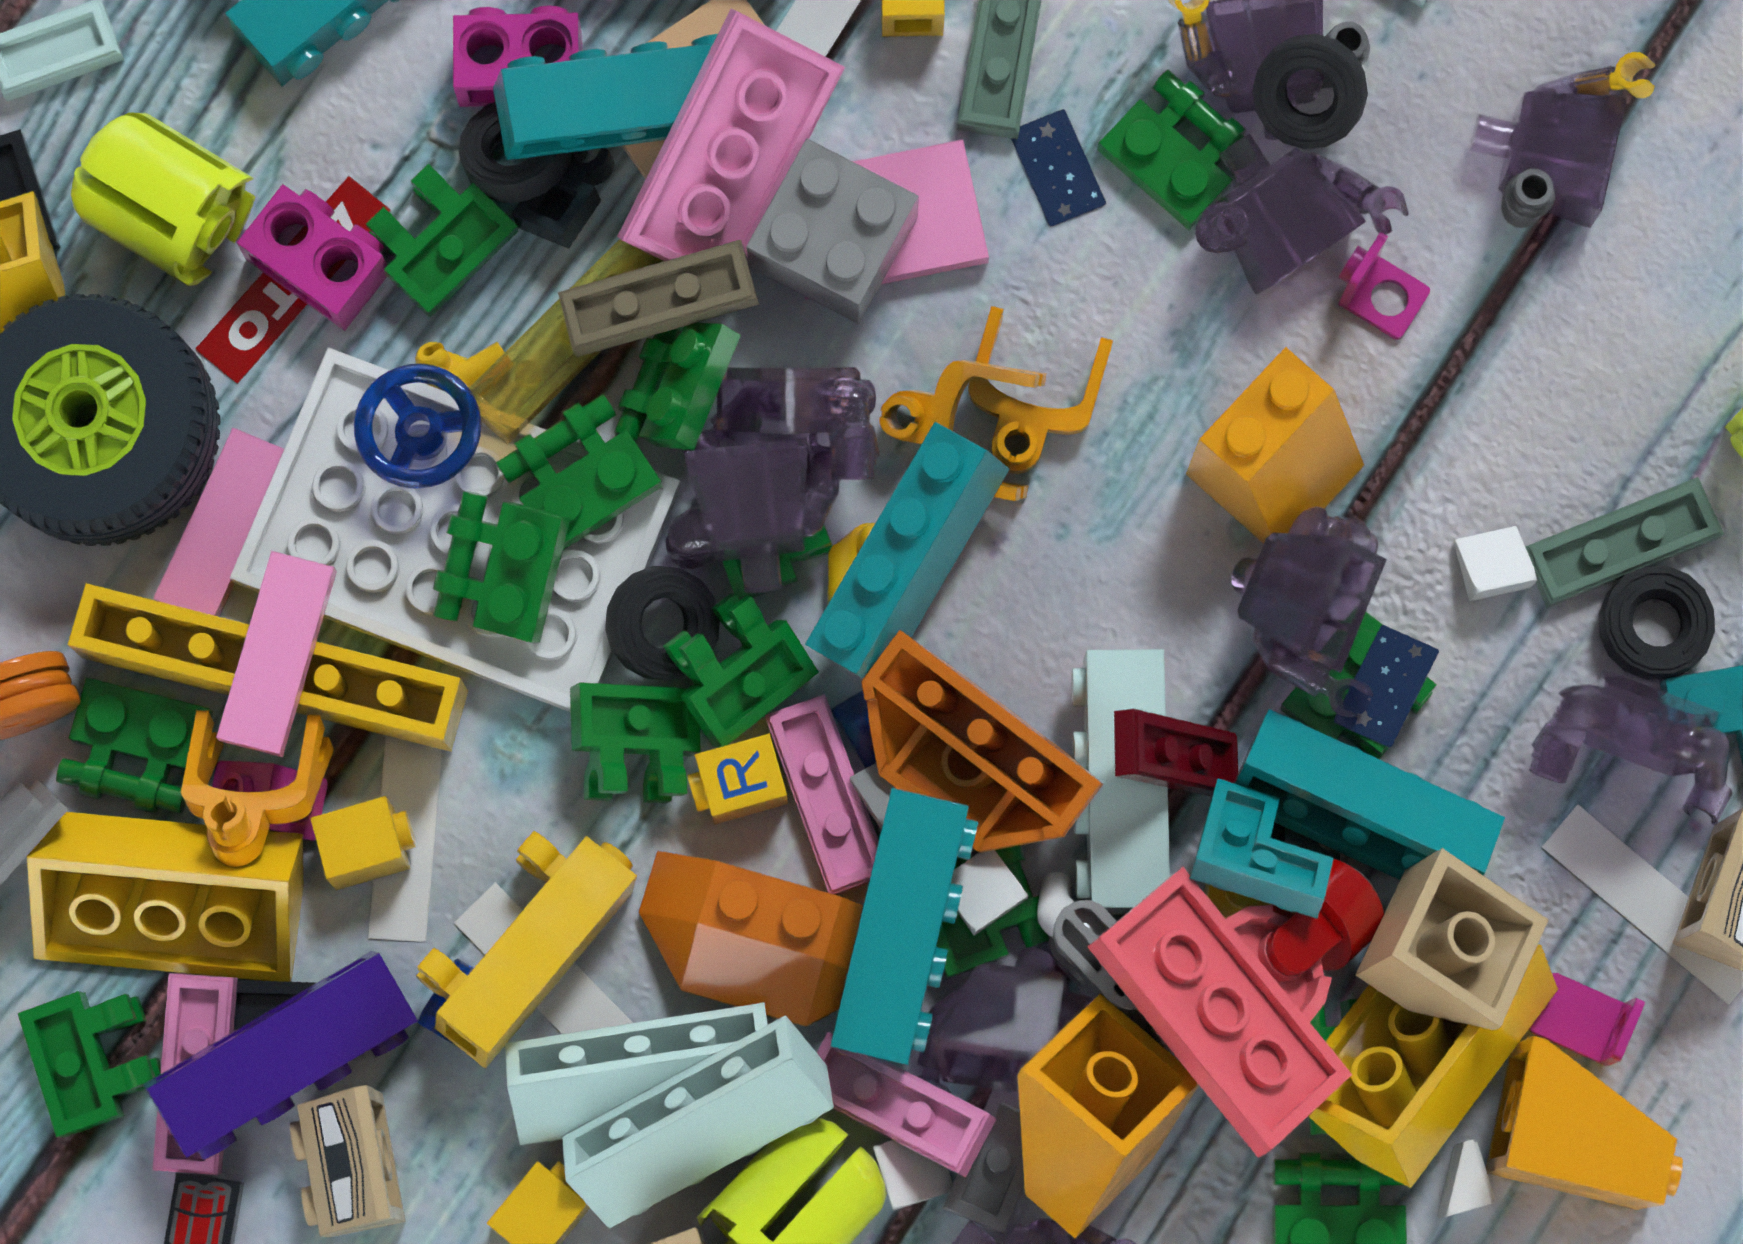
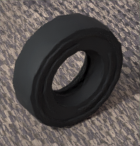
[1253,34,1368,149]
[459,101,572,203]
[605,566,720,681]
[1599,566,1715,680]

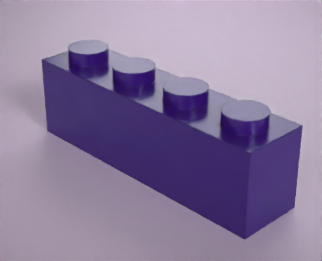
[142,951,418,1160]

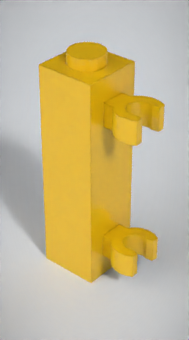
[416,831,637,1069]

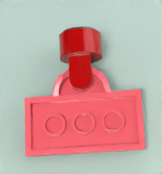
[1087,859,1384,1158]

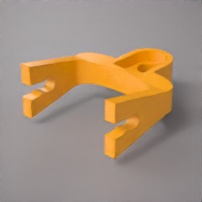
[968,306,1113,474]
[879,360,1047,501]
[181,710,334,867]

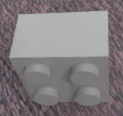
[746,138,919,324]

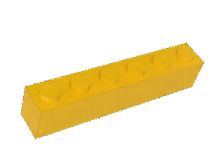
[67,583,468,752]

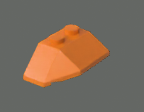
[861,630,1103,853]
[639,851,864,1027]

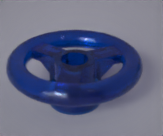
[353,364,482,489]

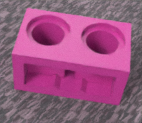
[453,6,583,107]
[236,184,387,331]

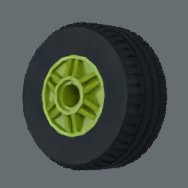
[0,294,220,546]

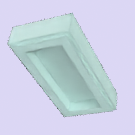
[0,0,124,102]

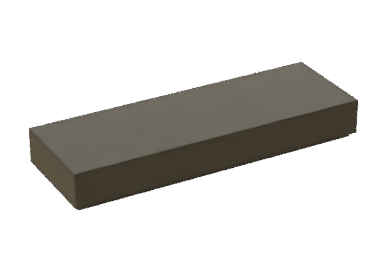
[558,239,759,357]

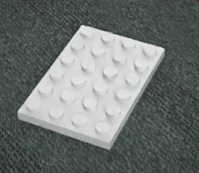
[230,347,681,712]

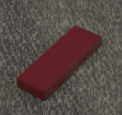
[1114,709,1238,797]

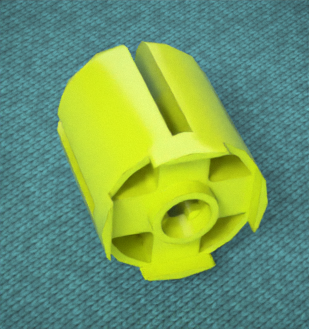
[71,112,255,286]
[697,1118,887,1244]

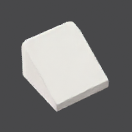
[1454,526,1537,602]
[951,850,1028,936]
[1438,1139,1495,1218]
[873,1140,953,1211]

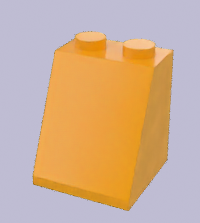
[1186,347,1364,558]
[1017,994,1199,1238]
[1486,1036,1683,1210]

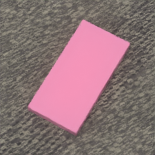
[617,8,845,261]

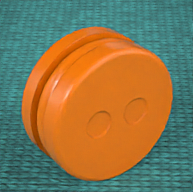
[0,651,81,740]

